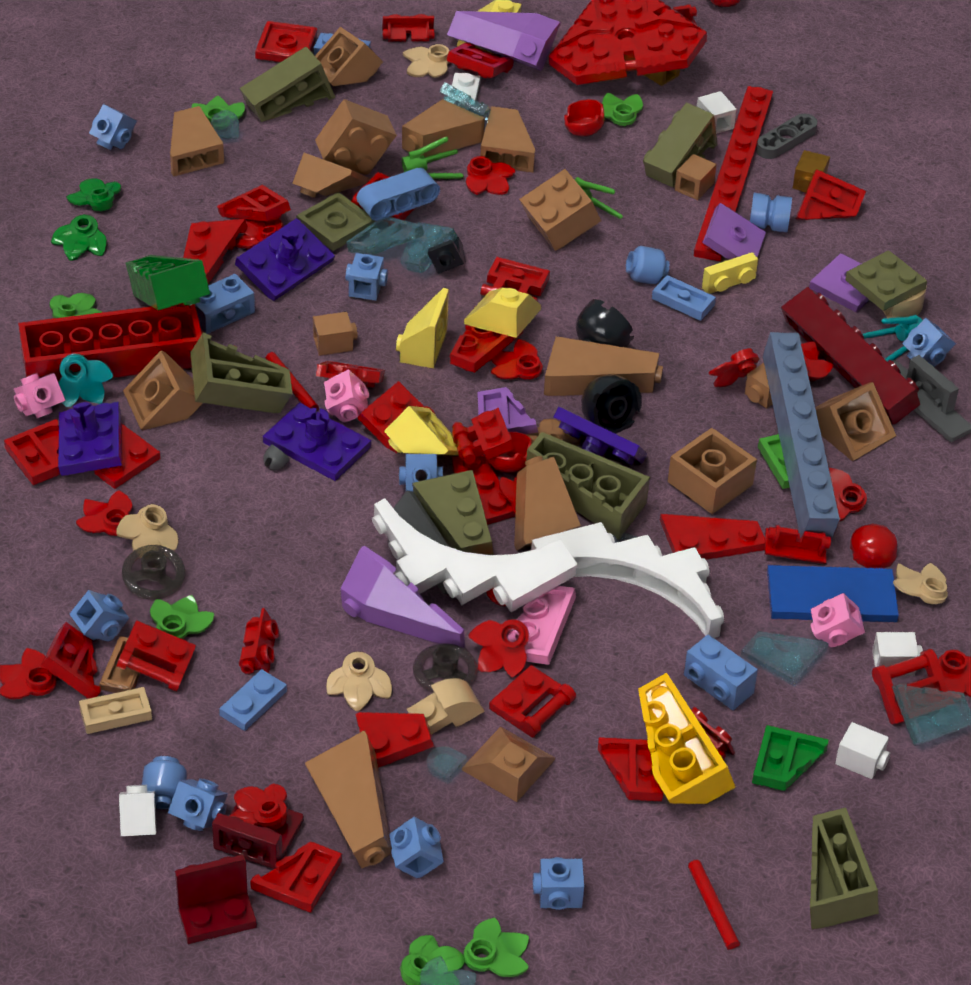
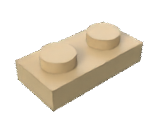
[79,687,152,734]

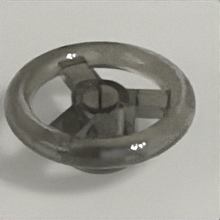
[122,545,185,600]
[413,643,478,693]

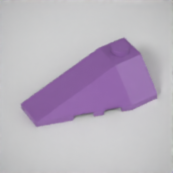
[341,546,465,650]

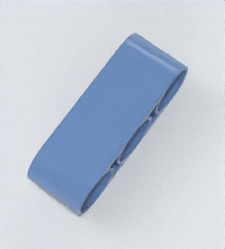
[356,168,440,221]

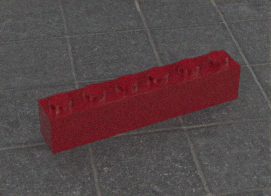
[781,287,921,425]

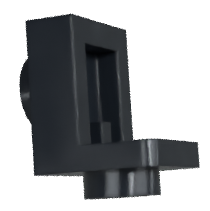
[428,237,464,274]

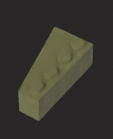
[526,432,650,540]

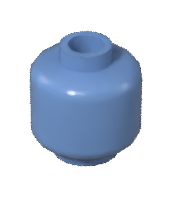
[626,246,670,284]
[142,756,187,809]

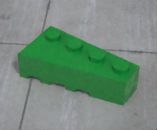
[126,255,210,311]

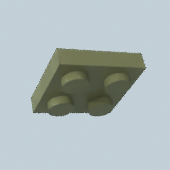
[296,192,375,251]
[845,250,927,311]

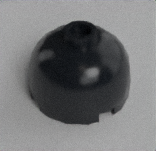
[576,299,634,348]
[581,374,642,434]

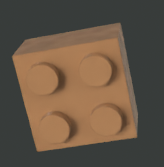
[315,99,397,175]
[519,169,601,250]
[668,428,757,514]

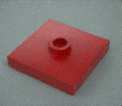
[255,21,317,62]

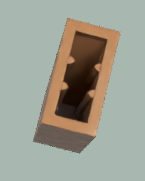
[402,99,485,157]
[170,106,224,177]
[480,106,535,173]
[514,456,581,551]

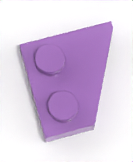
[478,387,538,434]

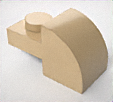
[407,678,485,735]

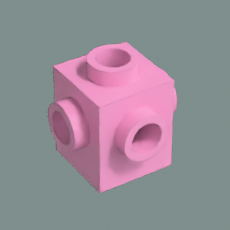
[324,369,369,422]
[14,373,66,419]
[810,593,865,647]

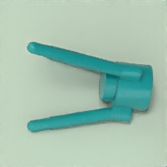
[863,315,923,362]

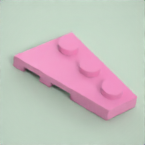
[508,586,576,665]

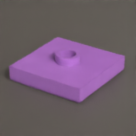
[702,203,766,260]
[809,253,869,313]

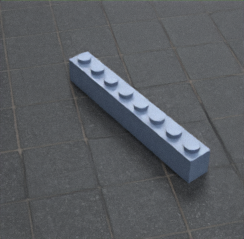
[763,332,840,540]

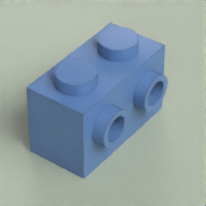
[195,274,255,334]
[684,635,758,710]

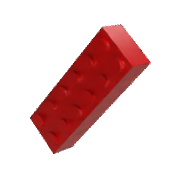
[18,303,202,382]

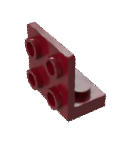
[212,805,304,869]
[175,855,257,944]

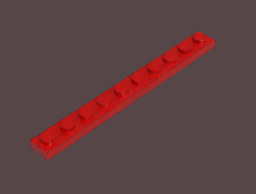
[693,86,773,262]

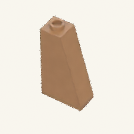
[544,336,663,396]
[305,731,392,869]

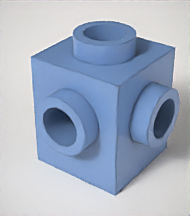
[89,104,137,150]
[345,253,388,301]
[902,318,956,367]
[399,454,443,492]
[70,590,129,642]
[168,778,228,831]
[389,817,444,878]
[533,857,584,910]

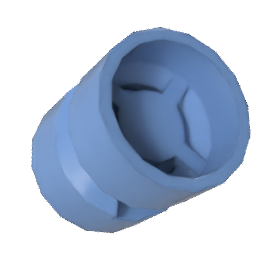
[750,193,792,233]

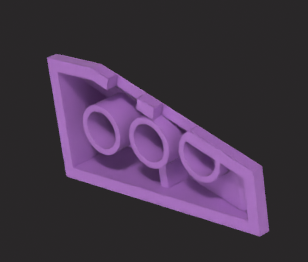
[447,11,561,71]

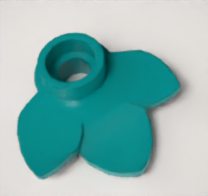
[58,354,113,407]

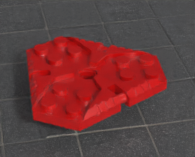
[548,0,707,85]

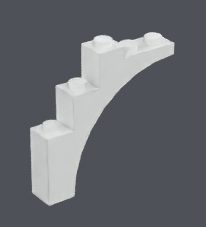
[372,498,578,612]
[531,522,724,638]

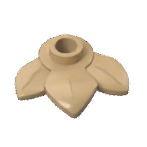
[403,44,450,78]
[116,504,178,560]
[893,563,948,604]
[326,652,392,712]

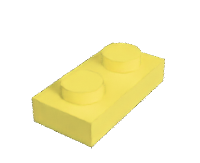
[702,252,758,294]

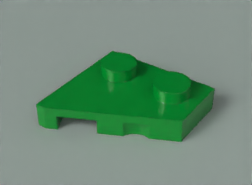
[752,725,829,791]

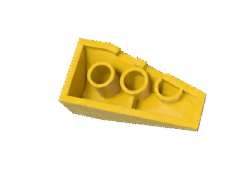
[638,673,736,804]

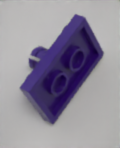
[235,218,335,301]
[58,402,122,476]
[263,402,371,481]
[553,406,647,465]

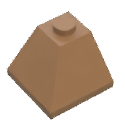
[315,27,383,86]
[292,153,370,198]
[123,350,203,430]
[815,382,896,461]
[462,726,555,802]

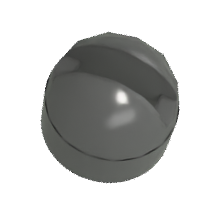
[263,444,290,470]

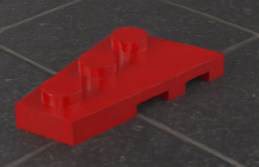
[183,219,247,284]
[450,306,523,373]
[452,455,515,525]
[660,514,765,560]

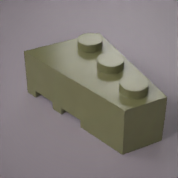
[239,47,336,122]
[643,102,718,188]
[191,332,292,413]
[412,470,494,555]
[810,807,879,930]

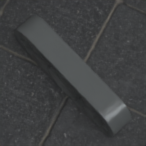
[756,114,818,159]

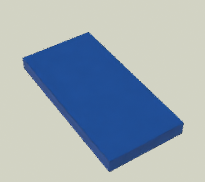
[767,565,899,622]

